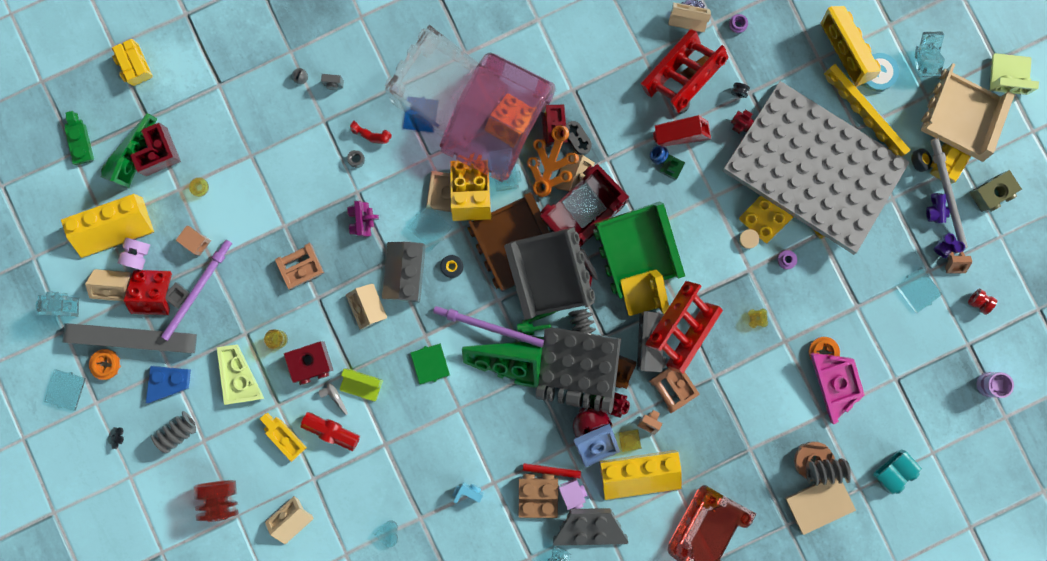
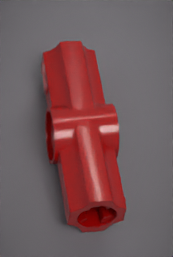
[300,412,360,451]

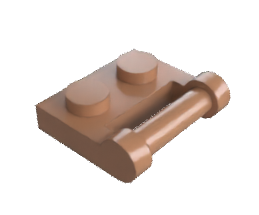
[275,243,324,290]
[649,368,700,413]

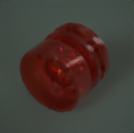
[193,480,239,522]

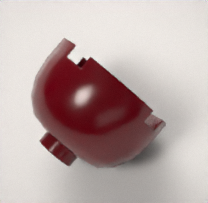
[573,407,613,438]

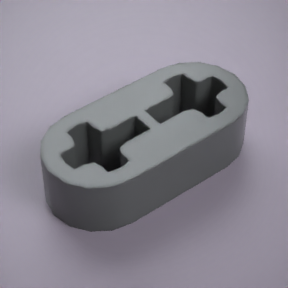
[566,121,592,155]

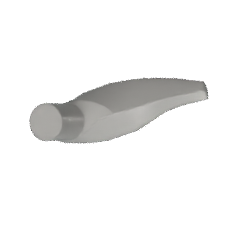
[580,248,598,280]
[319,383,348,415]

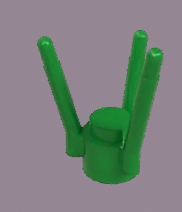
[517,311,558,340]

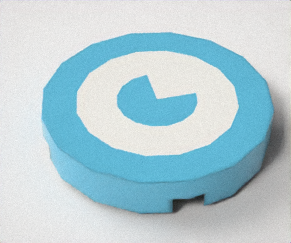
[864,53,899,91]

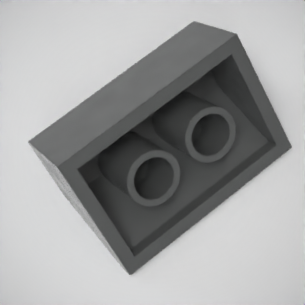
[382,242,426,302]
[637,311,667,372]

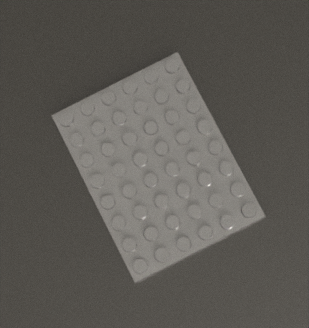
[722,81,909,255]

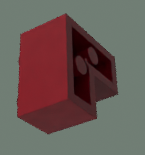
[131,123,181,176]

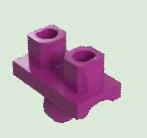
[347,201,379,237]

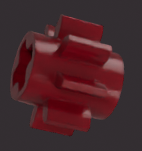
[730,109,754,134]
[608,392,630,418]

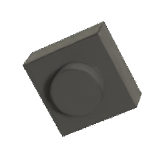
[321,74,344,90]
[165,282,190,309]

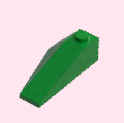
[100,113,157,188]
[462,342,543,388]

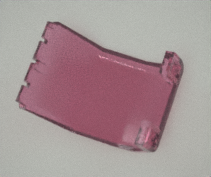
[439,53,556,183]

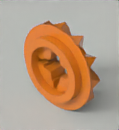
[808,337,840,360]
[89,349,121,380]

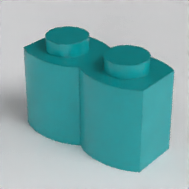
[873,449,922,495]

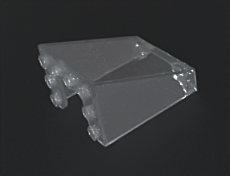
[385,25,509,153]

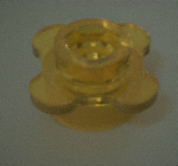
[748,308,768,328]

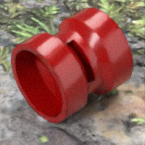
[968,288,998,315]

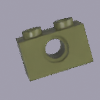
[969,170,1022,212]

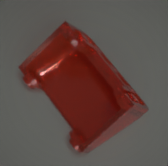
[668,485,756,561]

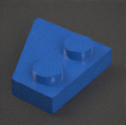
[146,366,191,403]

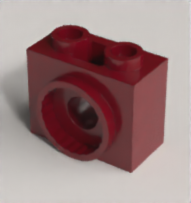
[284,341,334,385]

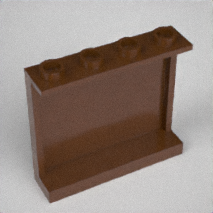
[467,192,550,292]

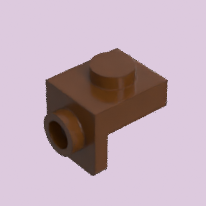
[615,355,637,389]

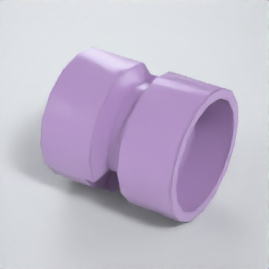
[117,237,150,270]
[976,372,1014,398]

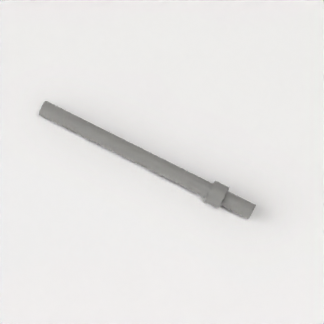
[930,138,968,249]

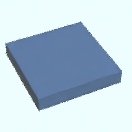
[573,424,620,467]

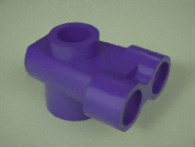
[926,193,950,223]
[933,233,965,258]

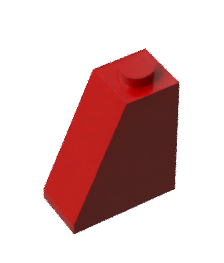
[653,115,711,146]

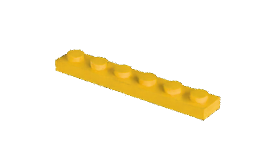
[824,64,910,157]

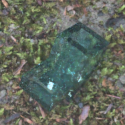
[915,31,945,77]

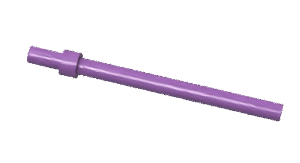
[161,240,232,341]
[433,306,544,347]

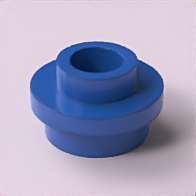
[650,146,669,164]

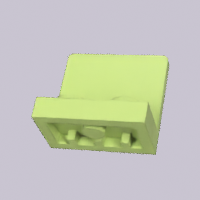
[989,53,1039,95]

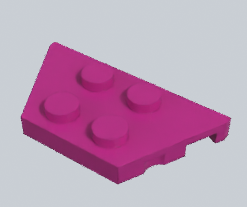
[810,353,865,424]

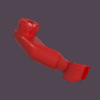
[350,121,392,144]

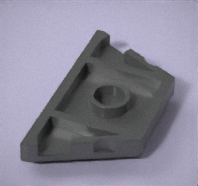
[553,508,628,546]

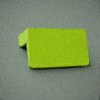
[340,368,383,402]

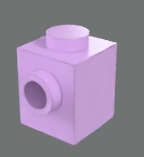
[558,478,588,510]

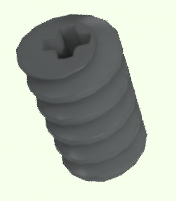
[568,308,596,334]
[151,411,196,453]
[806,458,851,486]

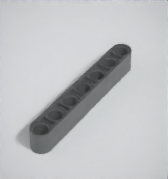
[62,323,197,353]

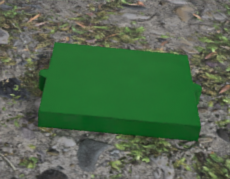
[410,343,450,384]

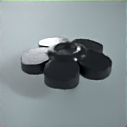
[108,427,124,449]

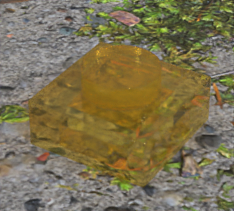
[618,429,642,452]

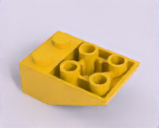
[450,159,491,221]

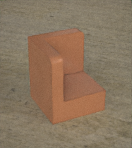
[176,226,211,256]

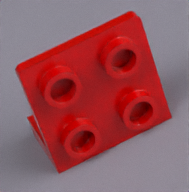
[124,270,172,315]

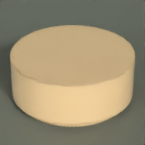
[739,229,759,249]

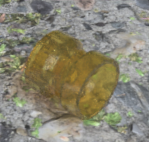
[264,329,288,349]

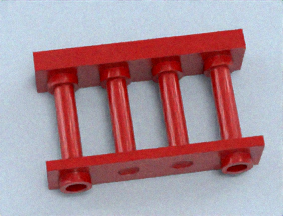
[641,29,729,113]
[645,281,723,374]

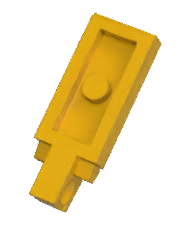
[260,413,307,462]

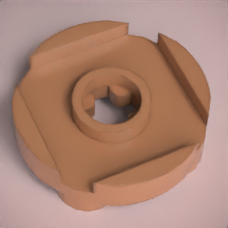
[794,441,835,481]

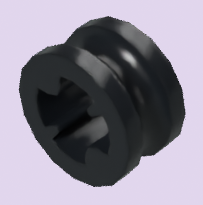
[731,82,750,98]

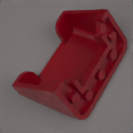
[540,163,629,247]

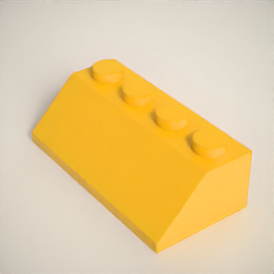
[820,6,881,87]
[61,194,154,258]
[599,450,682,500]

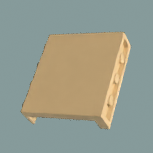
[921,63,1015,162]

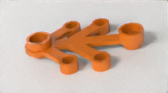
[527,126,579,197]

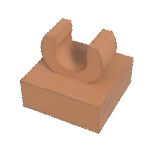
[945,252,972,273]
[637,410,663,435]

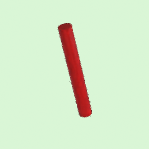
[523,463,581,479]

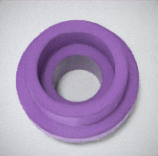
[729,14,748,33]
[778,250,797,269]

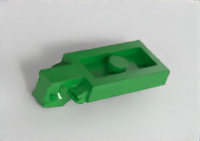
[64,111,94,165]

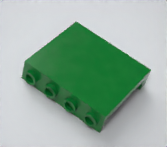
[593,201,685,299]

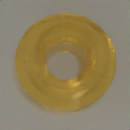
[189,178,209,197]

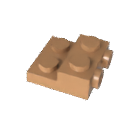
[519,474,558,518]

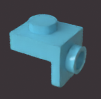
[452,483,484,504]

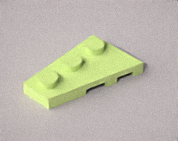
[217,345,264,405]

